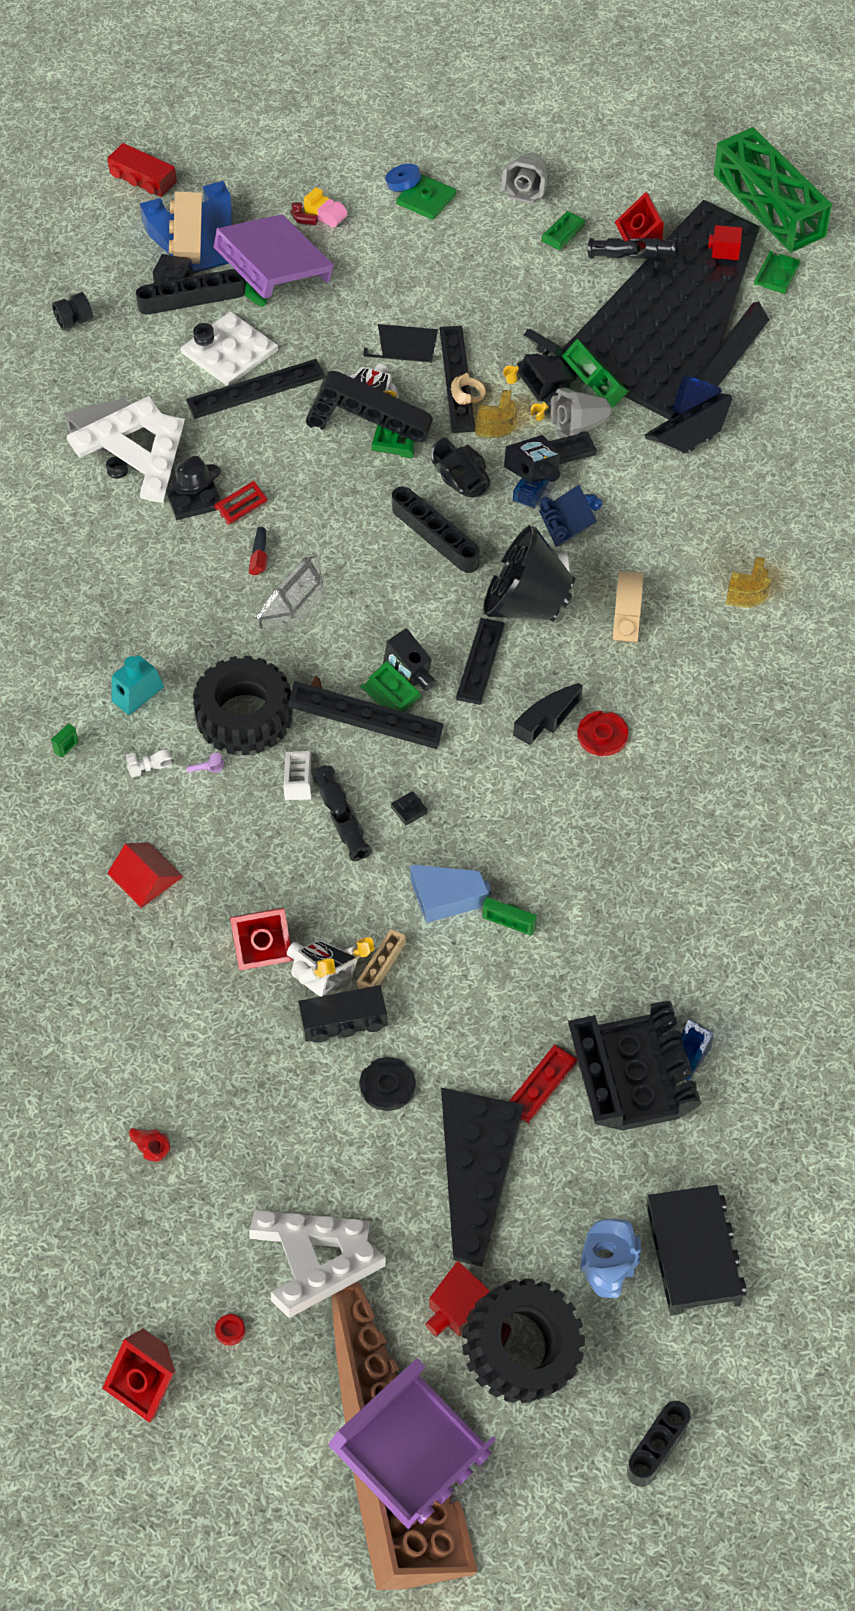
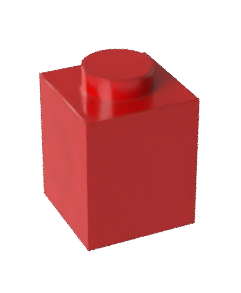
[708,225,742,260]

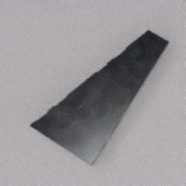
[441,1088,524,1267]

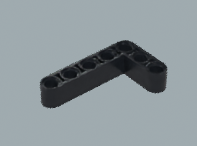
[306,371,433,442]

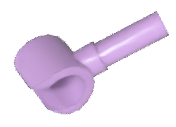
[187,753,224,772]

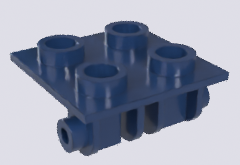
[539,485,597,547]

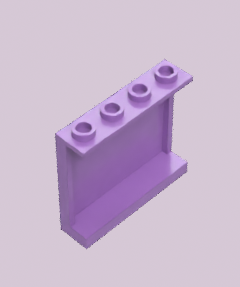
[213,214,333,299]
[328,1358,496,1529]

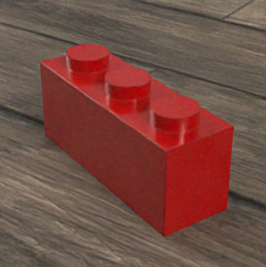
[107,143,177,197]

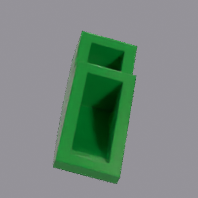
[562,339,629,408]

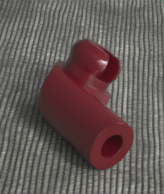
[290,202,318,226]

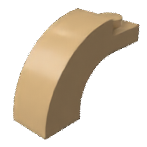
[612,570,644,643]

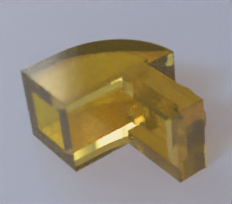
[475,389,517,438]
[726,556,771,608]

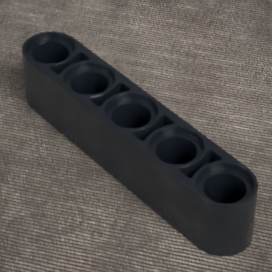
[136,269,246,315]
[392,487,480,573]

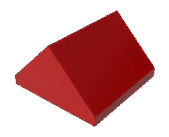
[615,192,664,250]
[107,842,183,908]
[230,907,293,971]

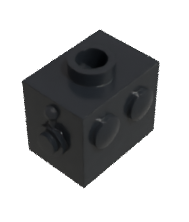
[153,254,193,283]

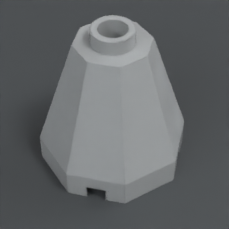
[501,152,547,203]
[551,388,611,438]

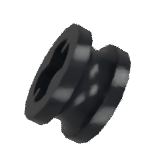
[193,323,215,346]
[106,456,128,479]

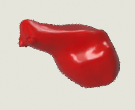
[129,1128,171,1162]

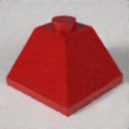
[102,1328,175,1423]

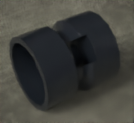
[52,292,93,330]

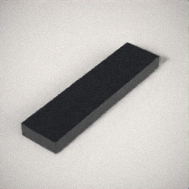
[456,618,505,705]

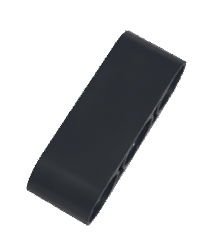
[627,1401,690,1487]

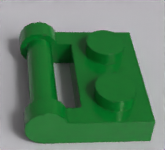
[372,425,415,459]

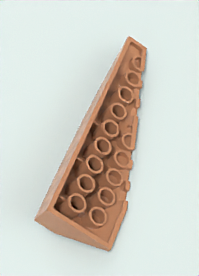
[331,1282,477,1590]

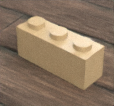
[169,191,202,264]

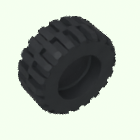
[193,656,293,755]
[462,1278,585,1403]

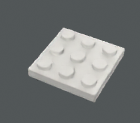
[181,311,278,386]

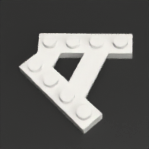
[67,396,185,503]
[250,1210,386,1318]

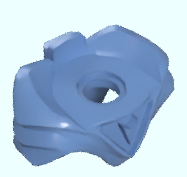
[580,1219,641,1298]

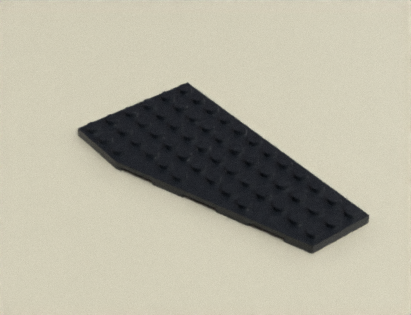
[562,200,760,420]

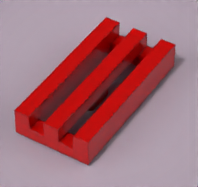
[214,481,268,525]

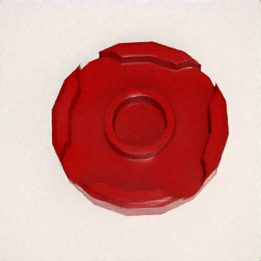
[577,711,628,756]

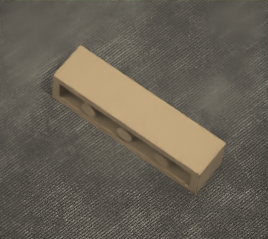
[357,929,406,989]

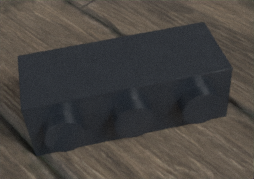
[298,985,388,1043]

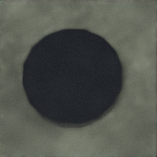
[359,1057,416,1111]

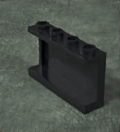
[646,1185,747,1316]

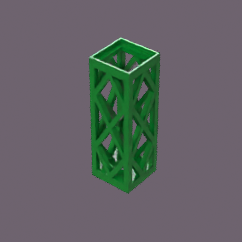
[713,127,832,253]

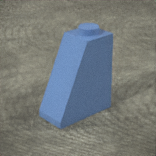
[410,865,491,923]

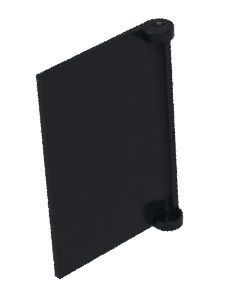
[363,324,438,363]

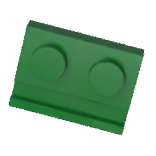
[754,251,801,294]
[360,661,421,712]

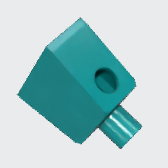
[111,655,164,715]

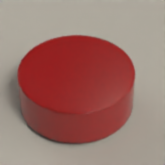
[215,1314,246,1346]

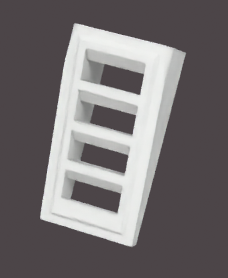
[283,751,312,800]

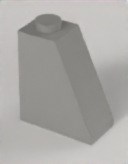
[65,398,131,455]

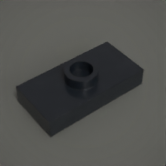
[523,329,566,363]
[549,432,597,464]

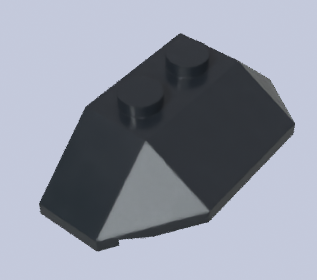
[644,392,732,453]

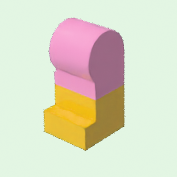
[304,187,347,228]

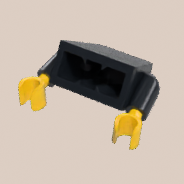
[503,353,577,421]

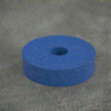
[385,163,421,191]

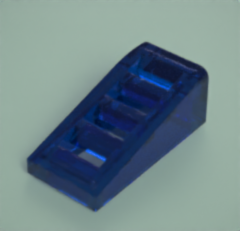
[512,478,550,508]

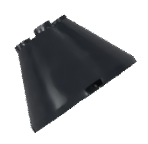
[483,525,576,622]

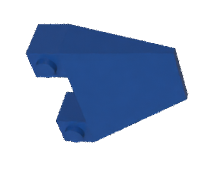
[140,181,233,273]

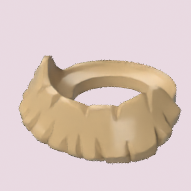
[451,372,486,405]

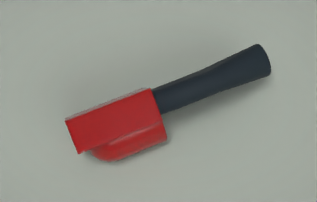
[248,527,268,576]

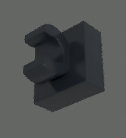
[391,791,427,826]

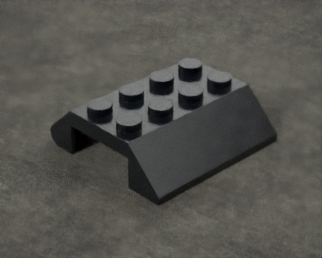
[568,1001,701,1131]

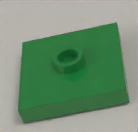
[396,174,456,220]

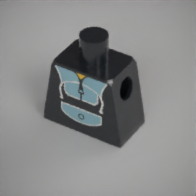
[504,435,560,483]
[383,628,436,691]

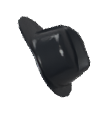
[172,456,221,495]

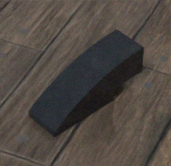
[513,683,583,746]

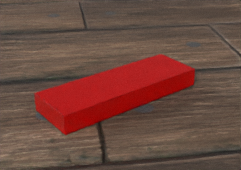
[509,1044,577,1123]

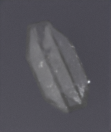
[254,552,325,633]

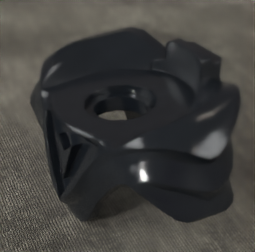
[431,437,490,498]

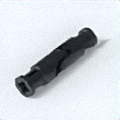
[587,238,680,259]
[312,765,372,861]

